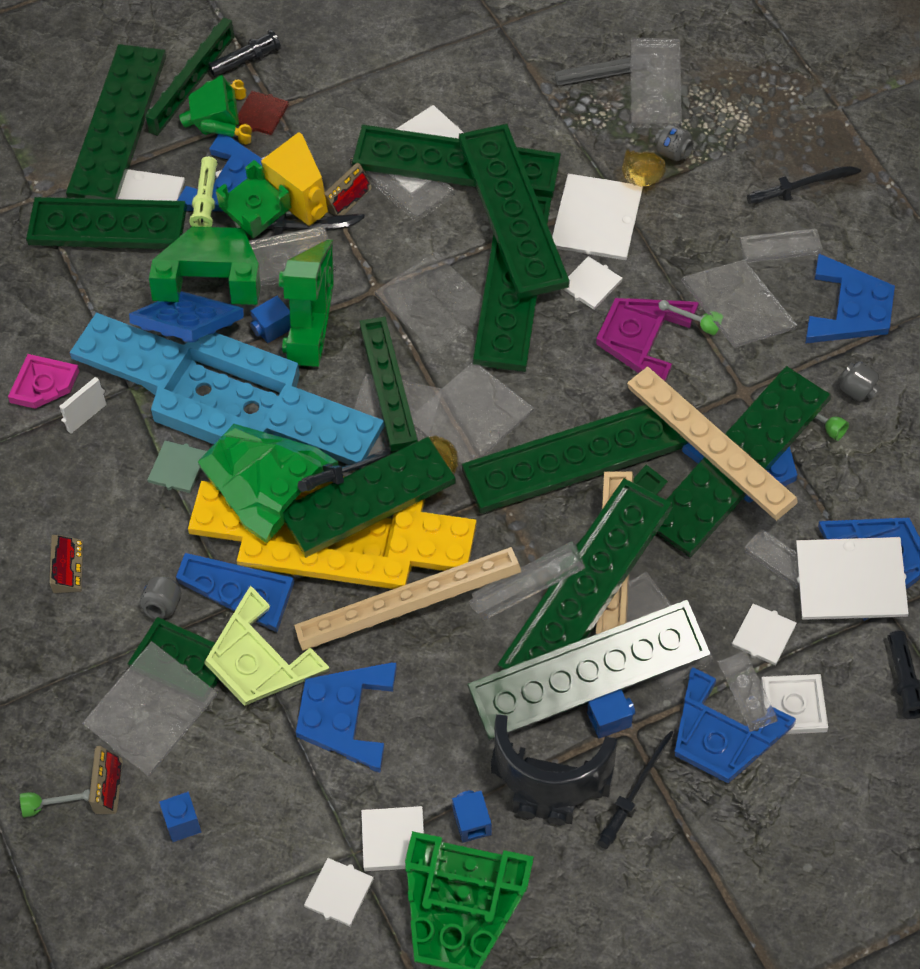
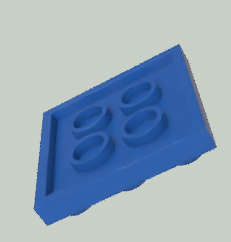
[129,291,244,342]

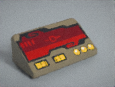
[325,163,372,216]
[50,535,84,593]
[89,746,123,814]

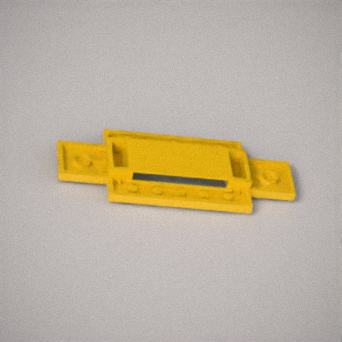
[188,476,477,589]

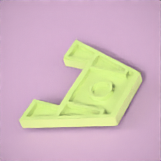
[205,585,330,706]

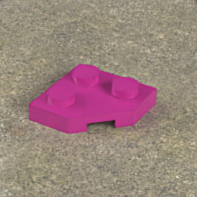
[8,354,79,409]

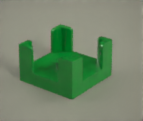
[216,160,292,239]

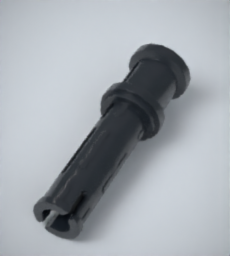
[208,29,281,78]
[887,631,920,719]

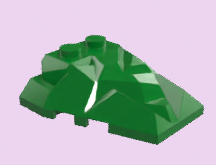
[198,424,338,543]
[405,831,534,969]

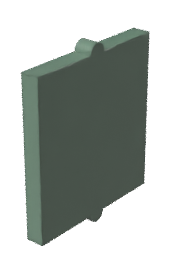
[147,441,207,493]

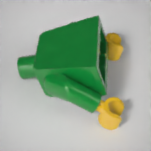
[179,75,252,145]

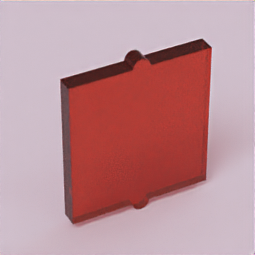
[237,91,289,136]

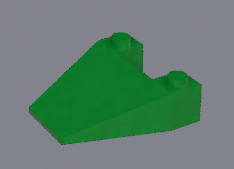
[149,226,261,305]
[279,239,334,367]

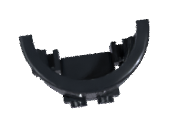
[491,714,617,825]

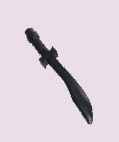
[747,166,861,204]
[240,213,365,236]
[298,447,393,492]
[597,731,673,849]

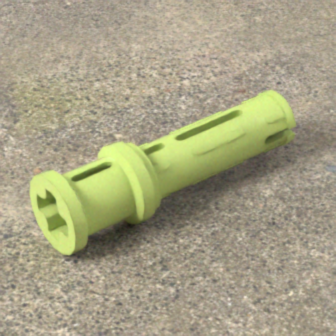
[189,156,217,227]

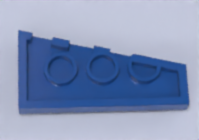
[176,553,294,633]

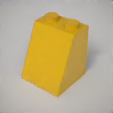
[261,132,328,226]

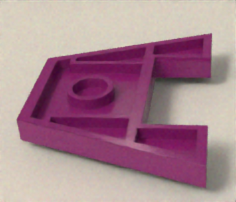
[596,298,699,382]

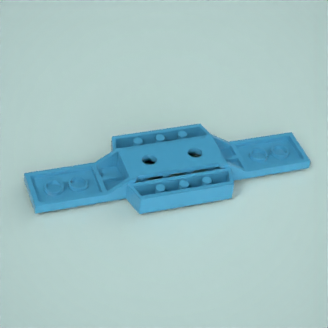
[70,313,384,469]

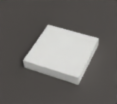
[761,674,828,734]
[362,806,424,872]

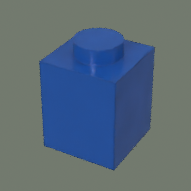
[250,296,291,343]
[587,689,635,739]
[452,791,492,843]
[159,792,202,842]

